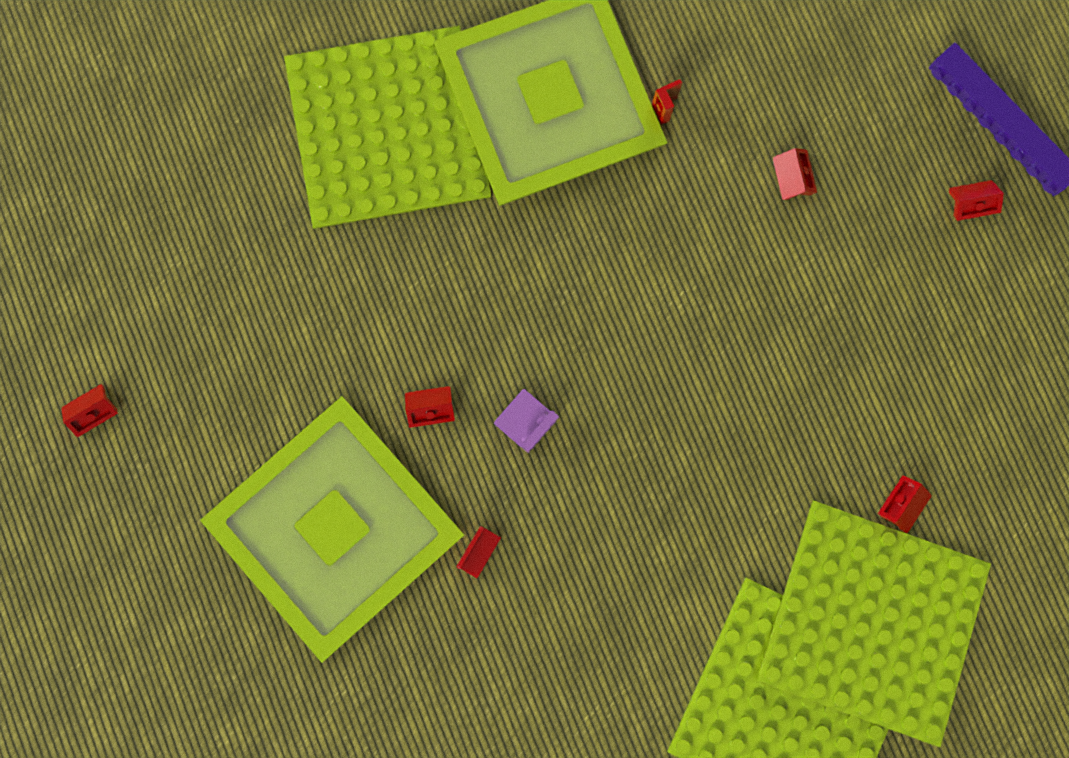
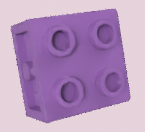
[494,389,559,453]

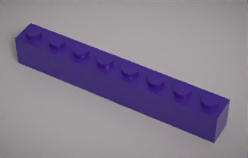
[929,42,1069,196]

